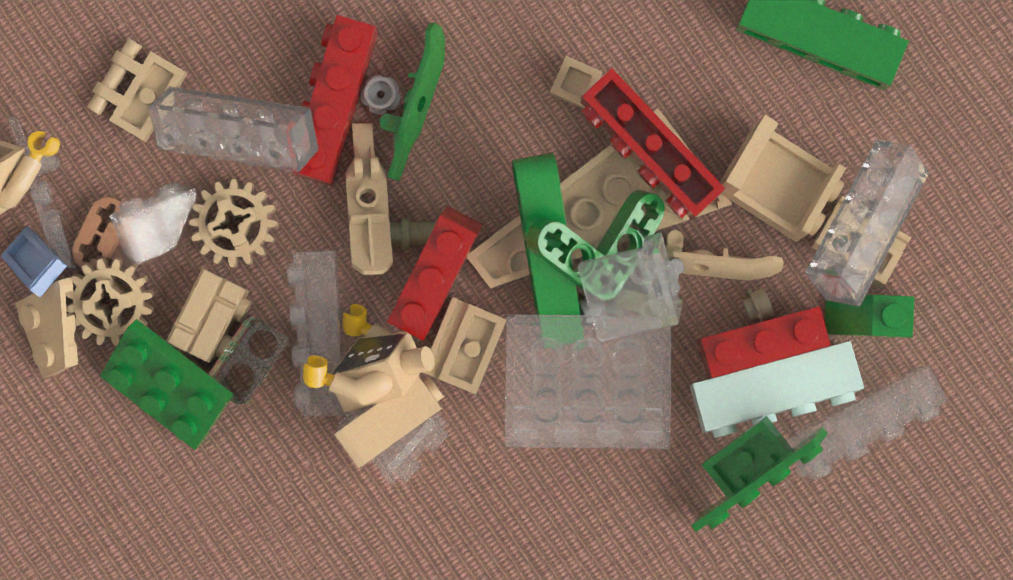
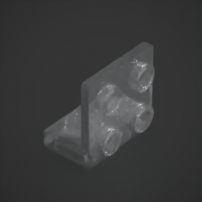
[578,232,682,341]

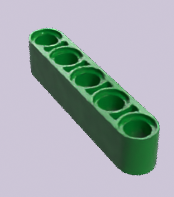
[512,152,584,349]

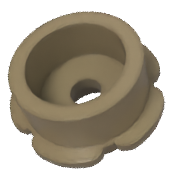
[742,288,775,323]

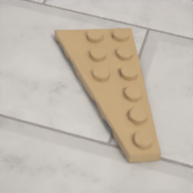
[467,109,732,289]

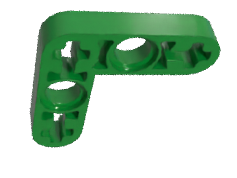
[527,190,665,299]

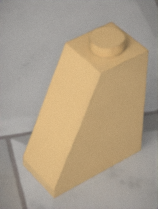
[334,376,444,468]

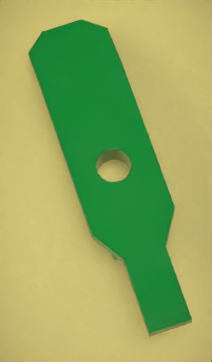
[379,22,445,182]

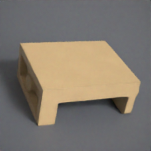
[720,115,846,242]

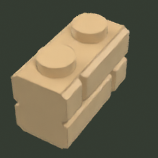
[166,268,252,363]

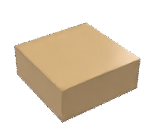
[549,56,603,109]

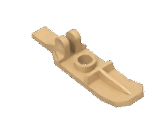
[345,123,393,275]
[620,230,784,281]

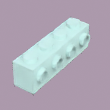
[690,341,864,438]

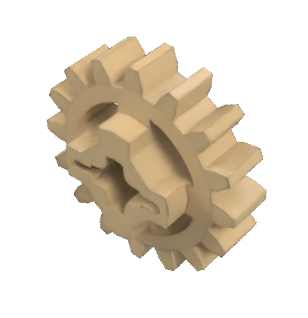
[189,179,279,268]
[65,257,154,346]

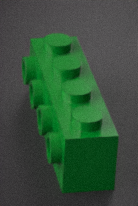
[735,0,909,91]

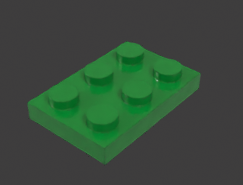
[100,319,234,450]

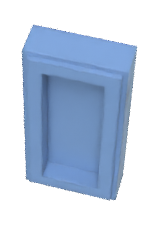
[1,226,67,297]

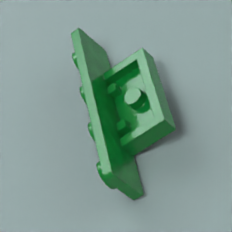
[691,416,828,532]

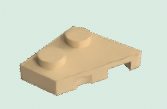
[15,277,78,379]

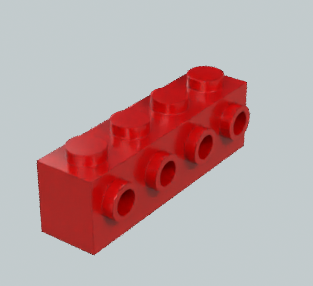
[286,15,378,186]
[580,68,726,221]

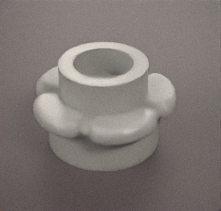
[361,75,400,115]

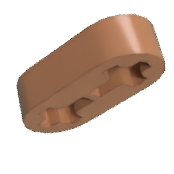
[72,197,129,269]

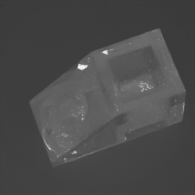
[109,182,197,265]

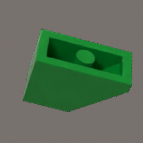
[824,294,915,338]

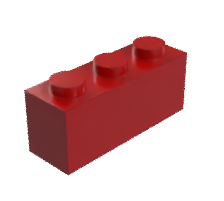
[387,206,483,341]
[697,306,831,378]

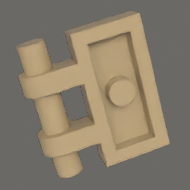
[87,38,187,142]

